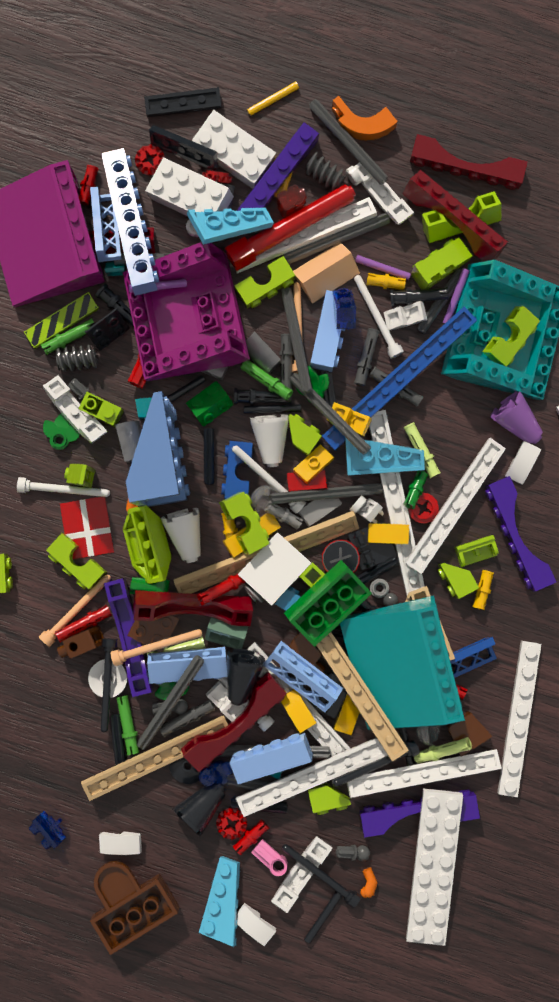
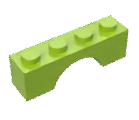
[422,191,501,243]

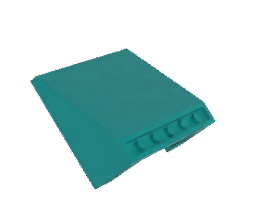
[441,260,559,400]
[340,595,465,730]

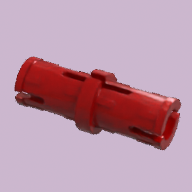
[79,165,99,206]
[233,819,270,855]

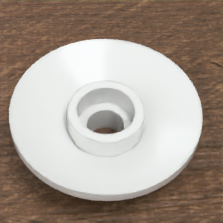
[88,659,127,698]

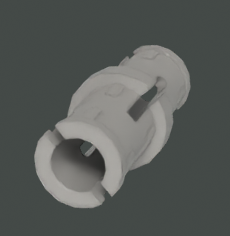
[264,500,303,530]

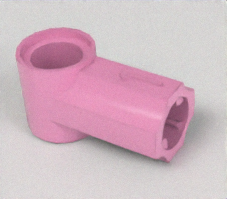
[251,839,288,876]

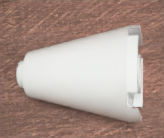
[250,415,289,467]
[161,508,201,563]

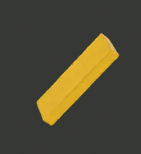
[223,513,281,558]

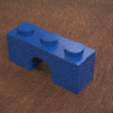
[221,441,253,499]

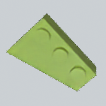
[411,238,472,290]

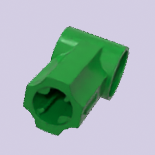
[130,577,170,594]

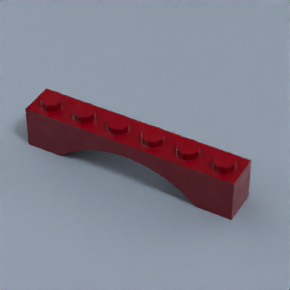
[410,134,528,190]
[402,170,508,262]
[133,590,253,626]
[181,671,287,772]

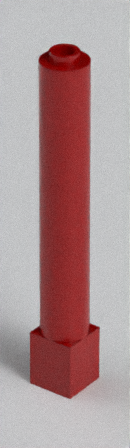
[225,184,356,271]

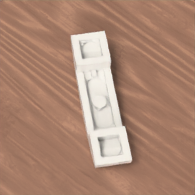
[354,162,414,225]
[43,375,107,443]
[271,836,332,913]

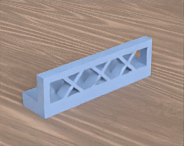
[90,187,122,262]
[264,641,343,712]

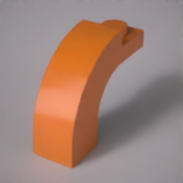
[332,96,398,140]

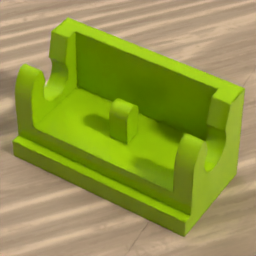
[454,535,499,567]

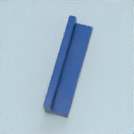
[450,637,497,678]

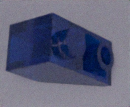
[332,288,356,329]

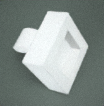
[357,498,384,523]

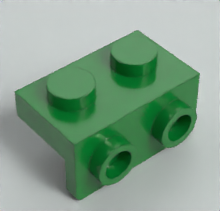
[186,381,233,426]

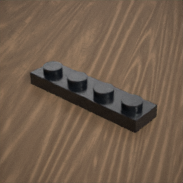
[144,87,222,118]
[149,125,218,171]

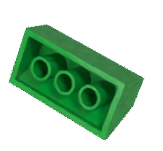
[284,560,372,647]

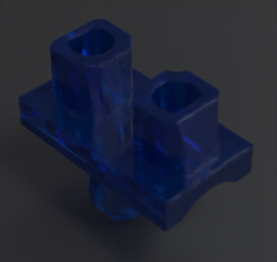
[199,760,233,786]
[29,811,66,850]

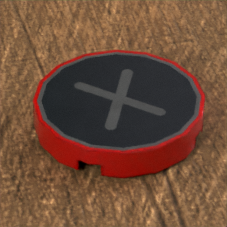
[322,540,360,573]

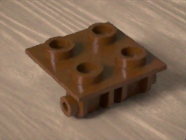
[127,615,179,653]

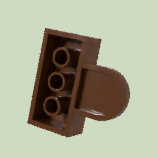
[90,861,180,955]

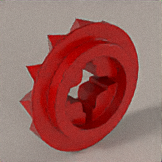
[135,144,165,175]
[202,170,232,183]
[408,493,439,523]
[216,808,247,840]

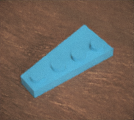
[187,208,274,245]
[345,437,425,475]
[199,856,240,947]

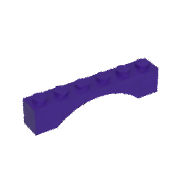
[237,122,319,211]
[485,476,556,592]
[104,578,153,697]
[359,790,480,838]

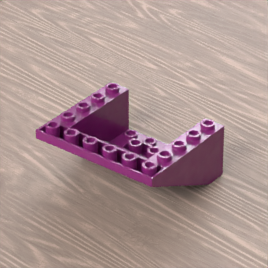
[0,160,105,307]
[123,242,250,381]

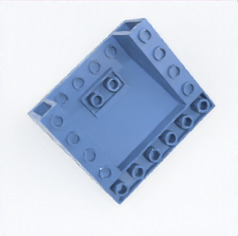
[126,391,190,507]

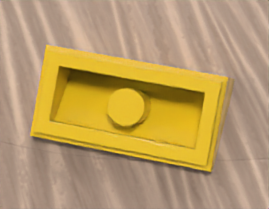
[333,694,360,735]

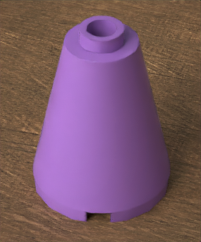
[491,392,543,444]

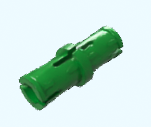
[403,470,428,509]

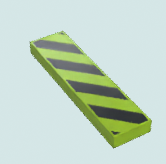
[24,292,99,349]

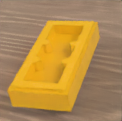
[293,444,334,484]

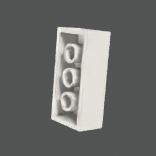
[192,110,276,189]
[145,157,234,216]

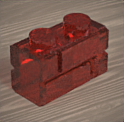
[277,185,307,219]

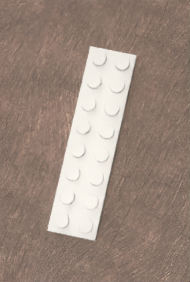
[406,788,463,946]

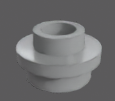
[370,579,389,598]

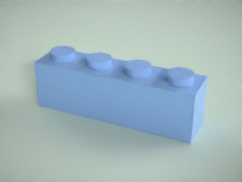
[310,290,351,372]
[147,647,227,684]
[230,733,313,784]

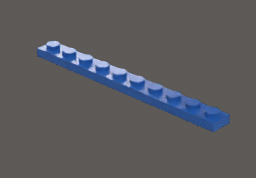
[322,306,477,451]

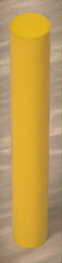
[247,81,299,116]

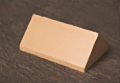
[293,242,360,304]

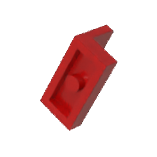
[287,470,327,492]

